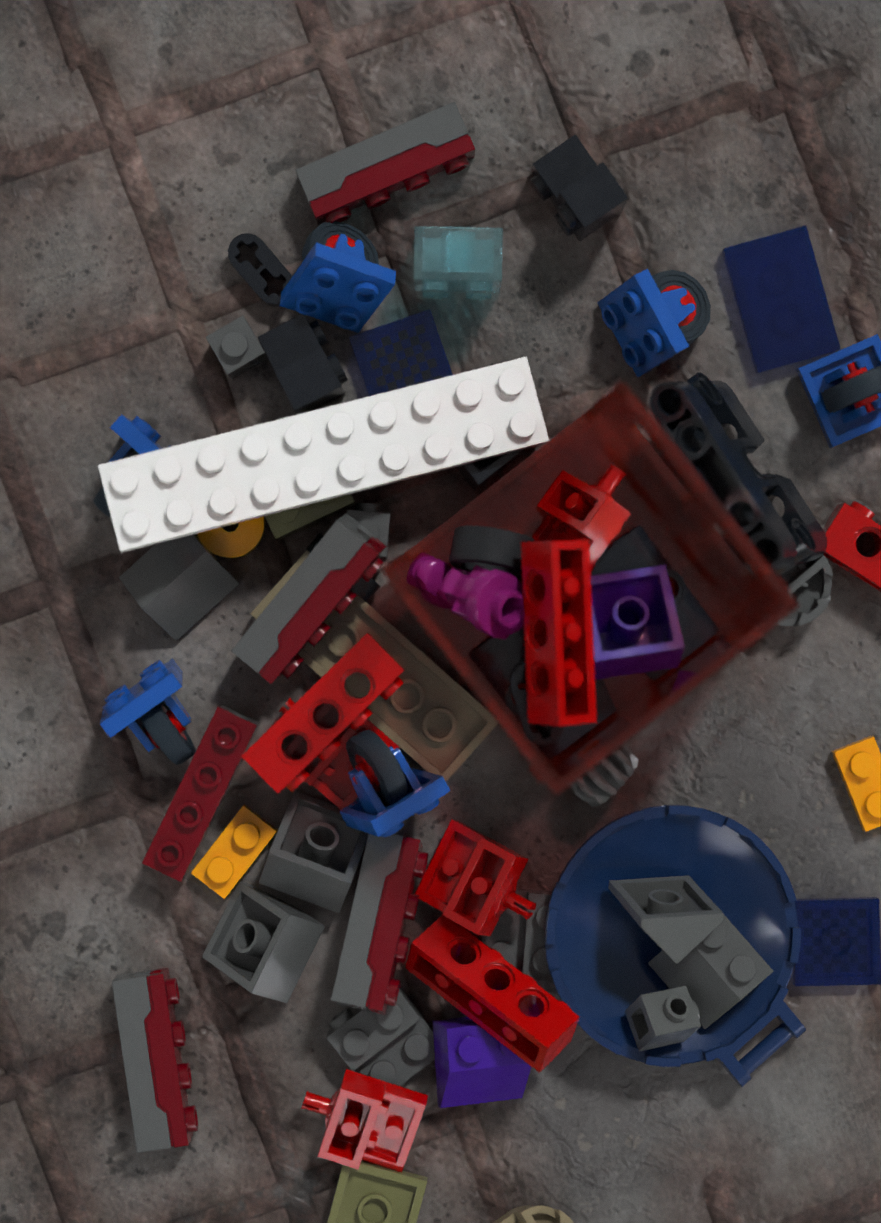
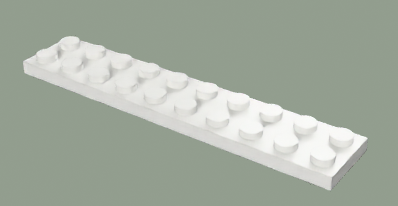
[98,356,549,553]

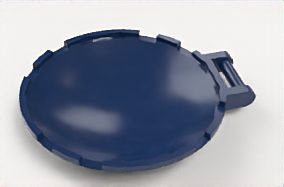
[545,805,806,1087]

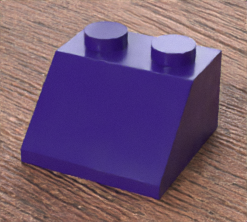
[591,565,685,680]
[433,1017,531,1108]

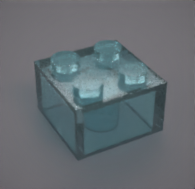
[414,226,503,300]

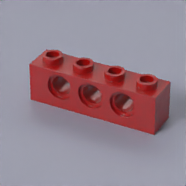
[822,501,881,592]
[521,539,597,726]
[241,632,405,794]
[405,915,580,1073]

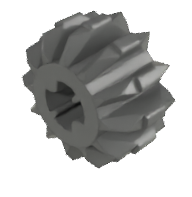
[566,733,639,807]

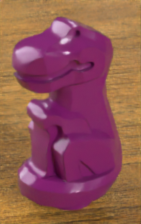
[406,552,524,640]

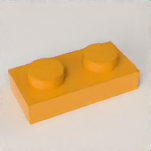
[831,736,881,832]
[191,804,278,899]

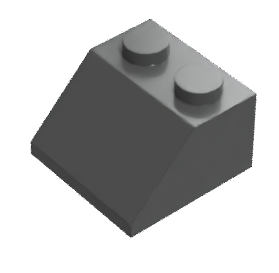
[259,790,368,913]
[202,880,325,1003]
[648,915,773,1029]

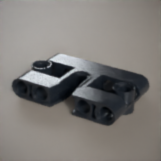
[649,372,827,576]
[468,524,719,760]

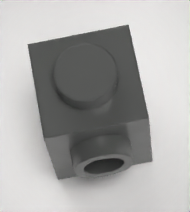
[347,503,391,558]
[625,986,701,1052]

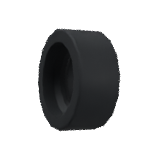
[449,525,535,579]

